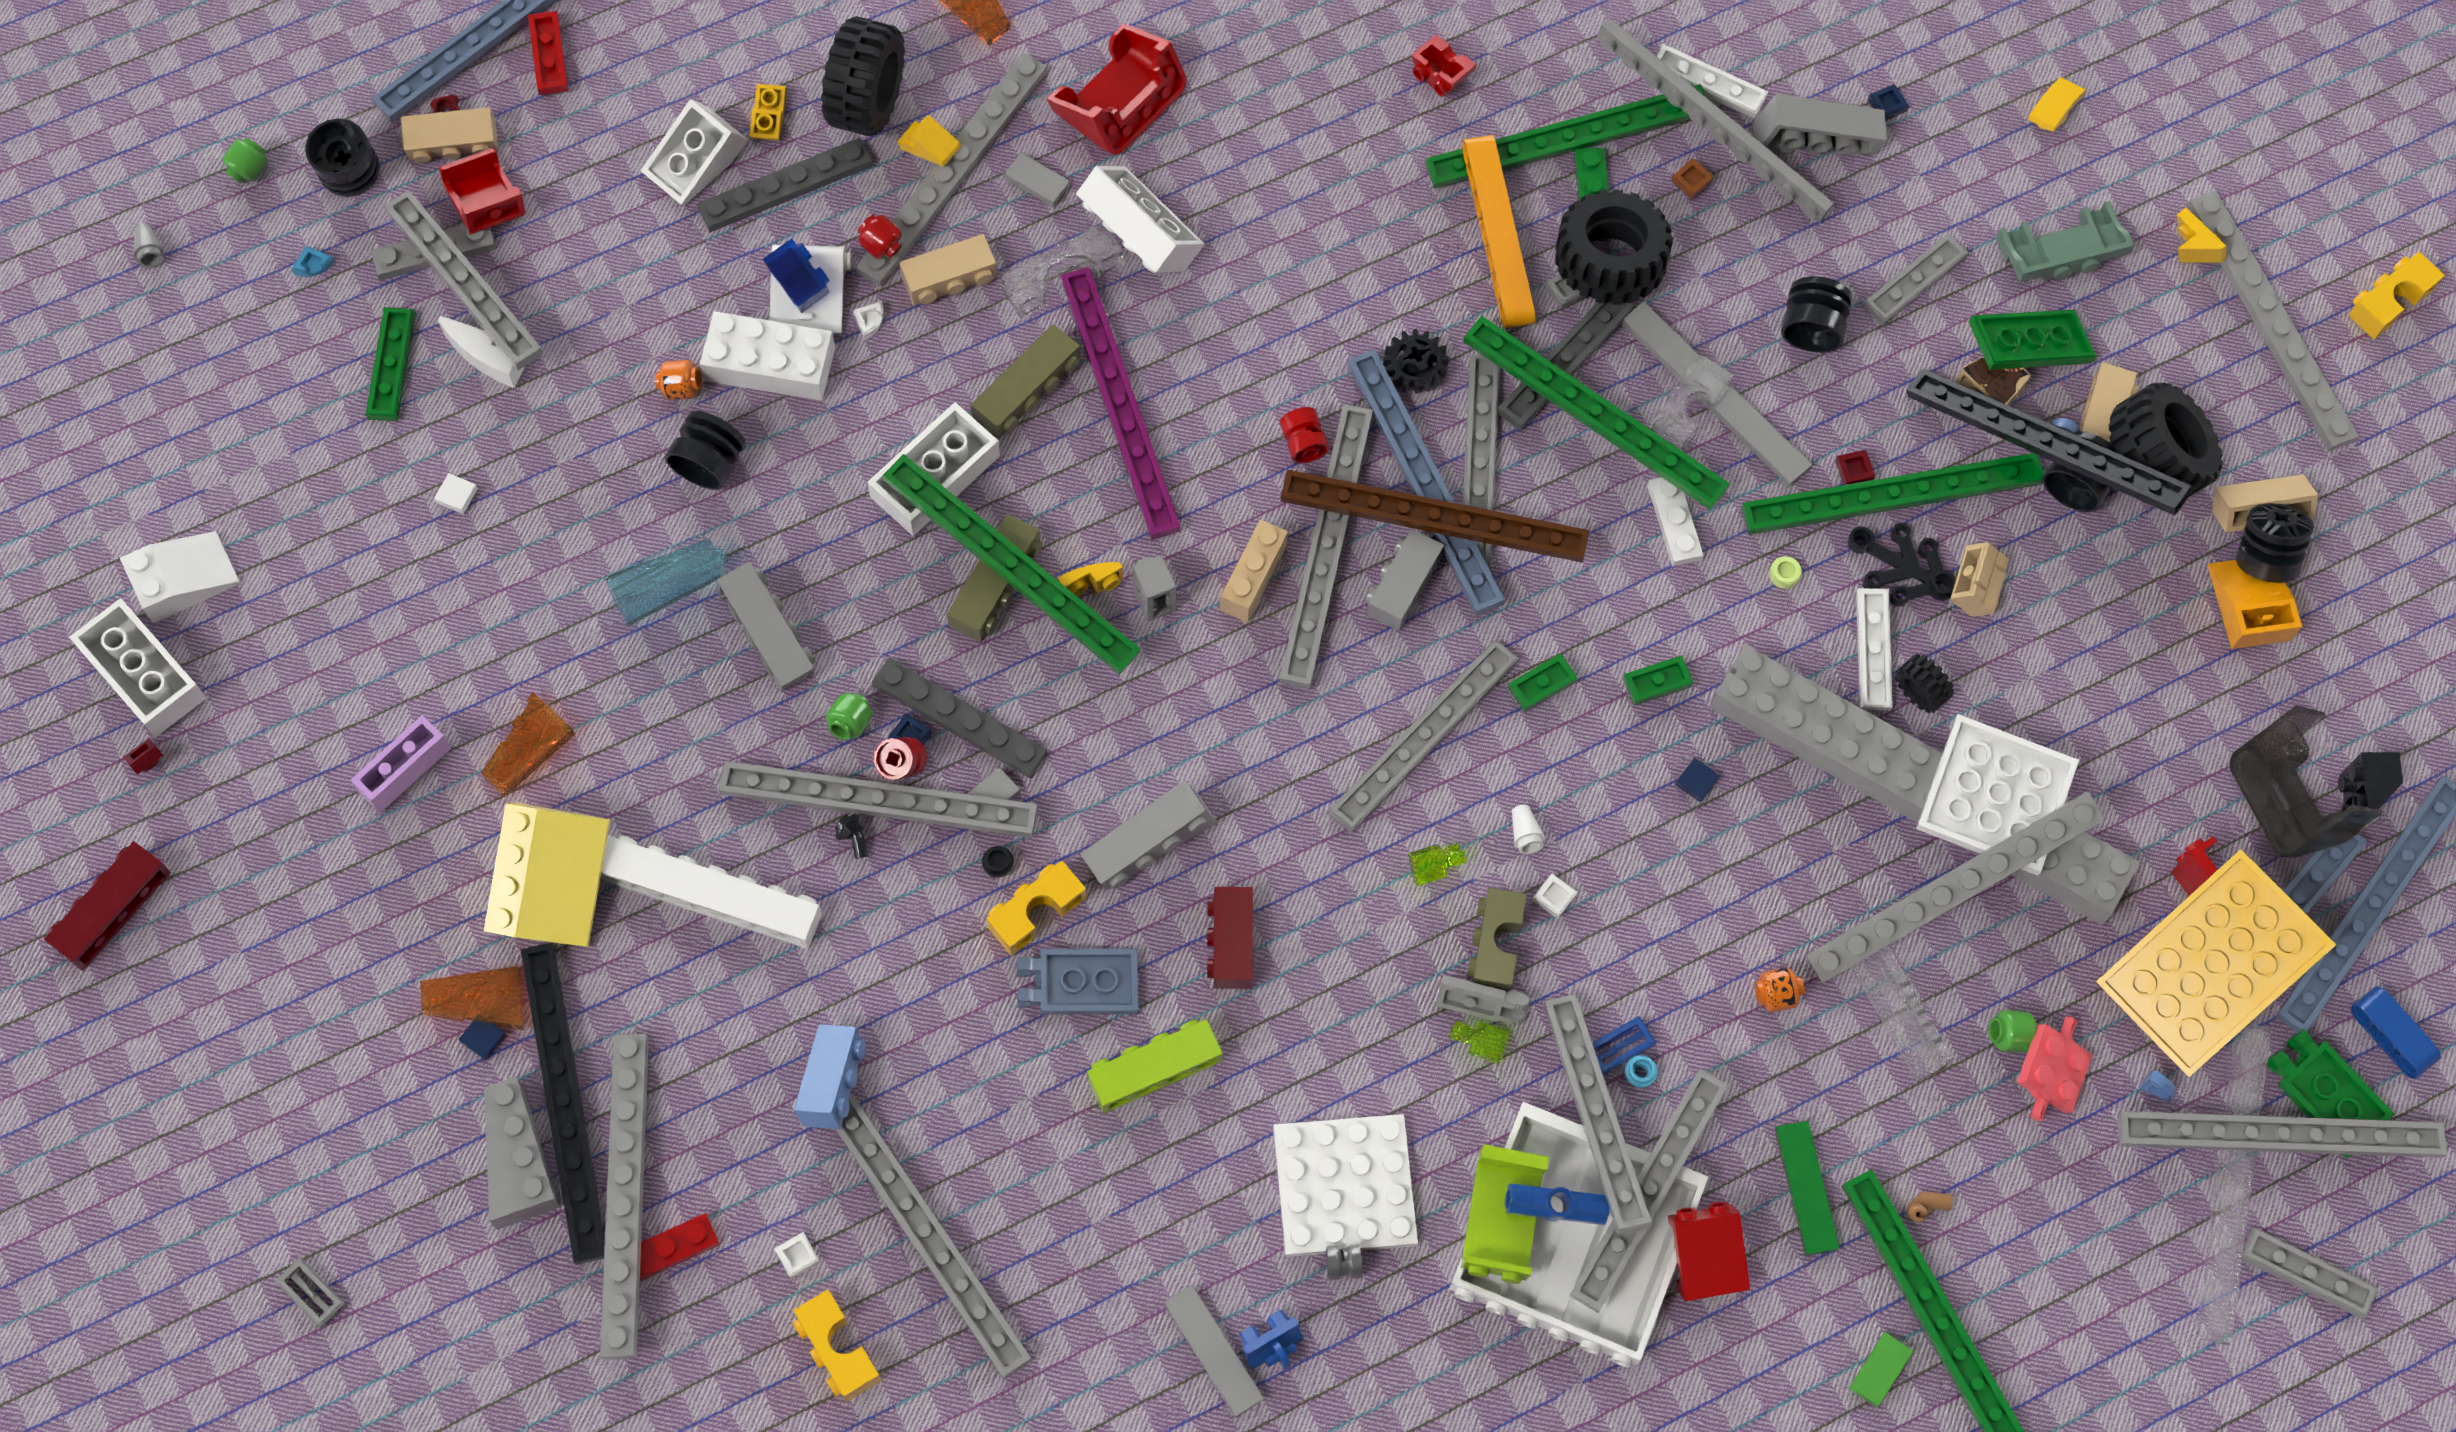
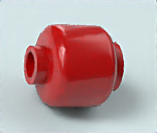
[857,214,902,259]

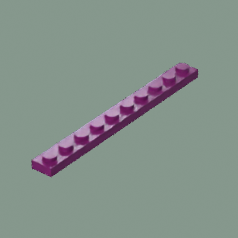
[1061,267,1180,540]

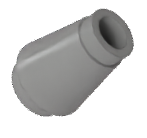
[133,223,164,268]

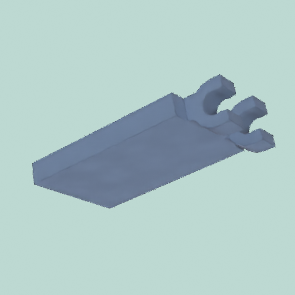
[1017,949,1138,1015]

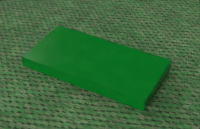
[1968,310,2097,370]

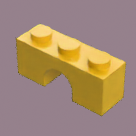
[2348,252,2445,340]
[986,861,1087,957]
[792,1289,882,1402]

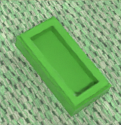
[1848,1332,1913,1408]

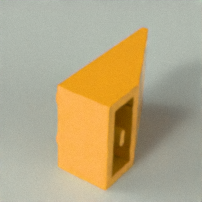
[2207,560,2303,649]

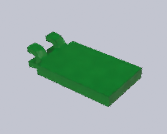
[2264,1029,2394,1158]

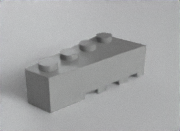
[1752,94,1887,155]
[717,561,816,692]
[1080,780,1218,890]
[484,1076,561,1230]

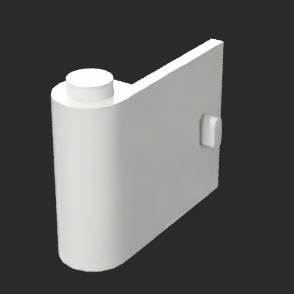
[770,245,852,334]

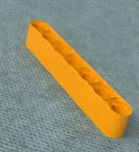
[1462,135,1535,329]

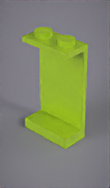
[1460,1144,1549,1284]

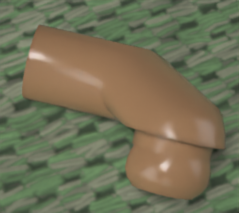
[1907,1191,1953,1223]

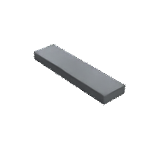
[1863,233,1969,326]
[2239,1227,2378,1320]
[1164,1285,1264,1418]

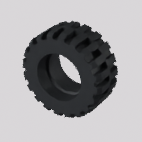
[821,16,905,137]
[1555,189,1673,305]
[2108,382,2223,497]

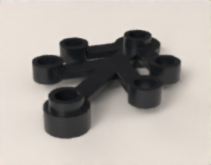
[1847,523,1956,607]

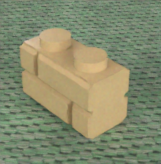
[1950,542,2010,617]

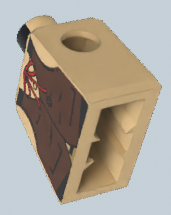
[1955,356,2031,406]

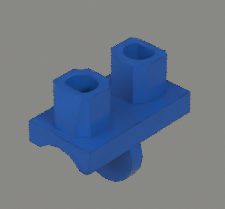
[1240,1310,1304,1370]

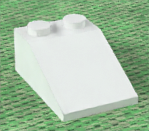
[641,99,748,206]
[120,531,241,624]

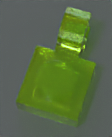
[1408,843,1467,886]
[1449,1021,1510,1064]

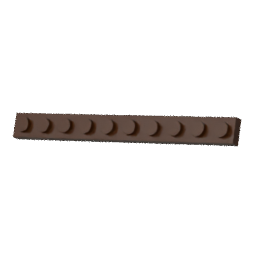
[1280,469,1590,563]

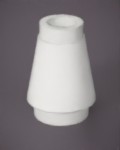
[1511,805,1545,854]

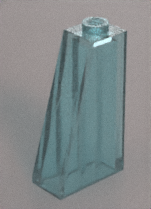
[604,538,728,626]

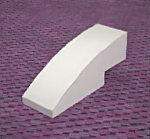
[438,316,524,388]

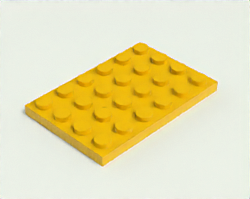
[2096,849,2336,1077]

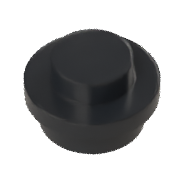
[982,846,1014,878]

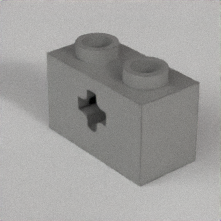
[1132,555,1176,622]

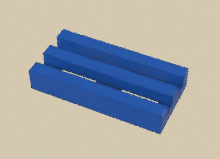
[1592,1016,1656,1076]

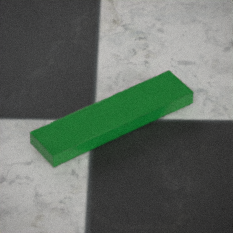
[365,307,416,422]
[1775,1121,1839,1256]

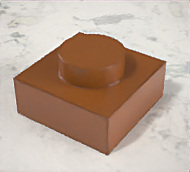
[1671,158,1714,200]

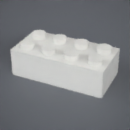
[1076,166,1205,273]
[700,311,835,401]
[867,402,1000,536]
[69,598,206,738]

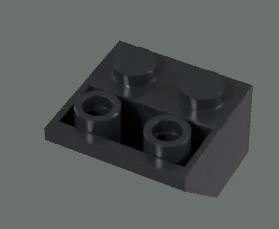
[2338,752,2403,832]

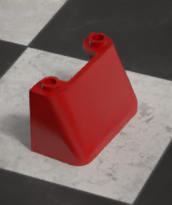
[1047,23,1187,155]

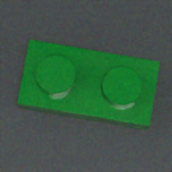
[1574,148,1609,201]
[1508,653,1578,712]
[1622,655,1693,706]

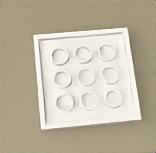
[1916,714,2079,876]
[1273,1114,1418,1257]

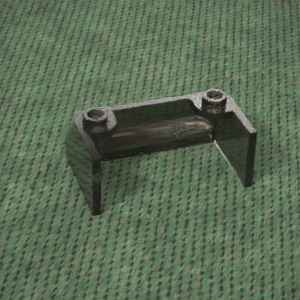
[2229,705,2383,858]

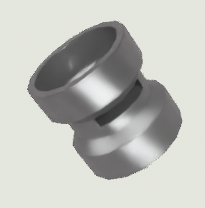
[1326,1244,1363,1281]

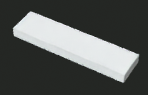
[1656,44,1768,119]
[1856,588,1893,710]

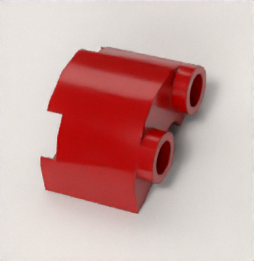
[1411,34,1477,97]

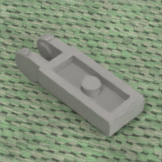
[1436,975,1530,1025]

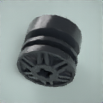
[305,118,380,197]
[1781,276,1852,353]
[664,411,746,490]
[2042,431,2115,513]
[2236,503,2314,583]

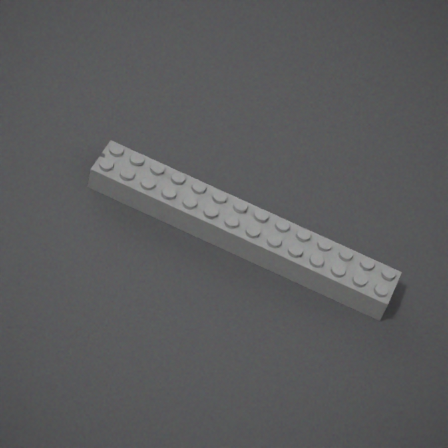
[1710,645,2140,925]

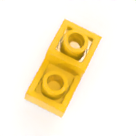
[2028,77,2086,132]
[749,84,787,141]
[1057,562,1123,596]

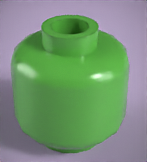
[222,137,268,183]
[826,693,873,740]
[1988,1010,2038,1053]

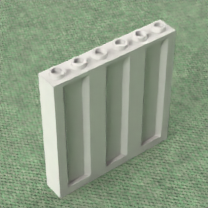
[1449,1102,1708,1368]

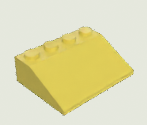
[484,802,610,947]

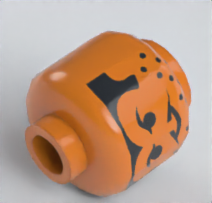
[655,360,702,400]
[1754,967,1805,1012]

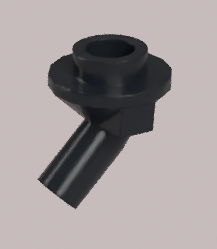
[835,814,867,859]

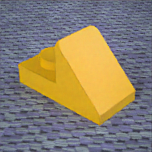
[897,115,961,167]
[2177,208,2227,263]

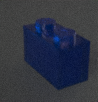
[762,238,830,313]

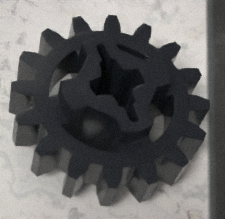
[1383,329,1449,394]

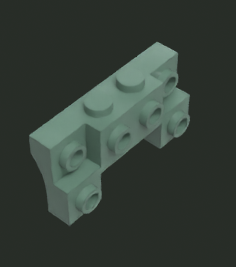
[1995,201,2135,282]

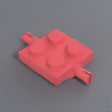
[2017,1016,2093,1121]

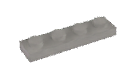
[370,225,496,281]

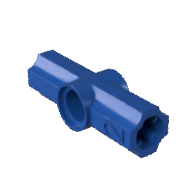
[1505,1183,1609,1225]

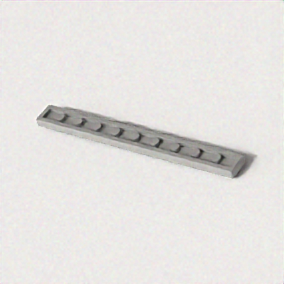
[1596,18,1833,223]
[856,53,1047,287]
[2187,190,2359,452]
[1279,404,1373,689]
[719,761,1038,838]
[1806,792,2105,983]
[600,1033,649,1361]
[835,1093,1032,1379]
[2117,1111,2447,1158]

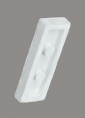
[1647,477,1704,567]

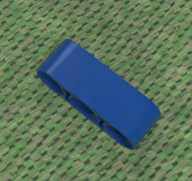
[2350,986,2441,1079]

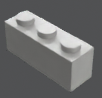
[1365,528,1444,632]

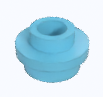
[1625,1055,1658,1088]

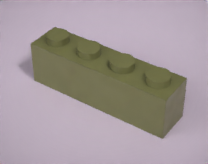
[971,324,1081,440]
[947,514,1042,642]

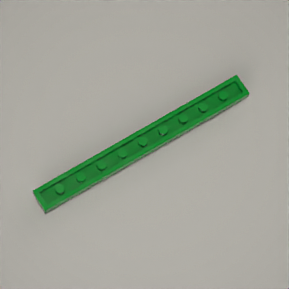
[1425,84,1706,189]
[1463,315,1730,510]
[1741,453,2044,535]
[883,454,1141,675]
[1841,1169,2025,1432]

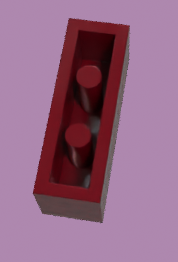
[1207,887,1253,989]

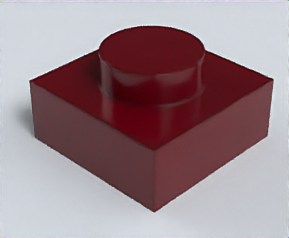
[1835,449,1875,485]
[123,738,163,775]

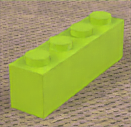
[1087,1019,1223,1114]

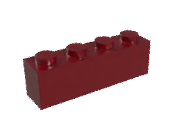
[44,841,171,971]

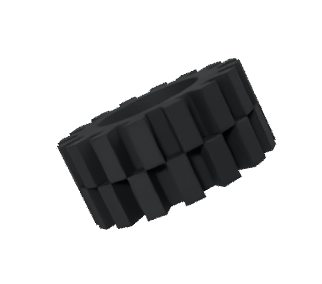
[1895,654,1954,713]

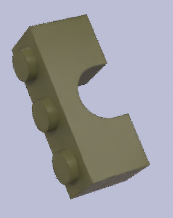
[1467,887,1527,992]

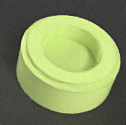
[1769,556,1802,589]

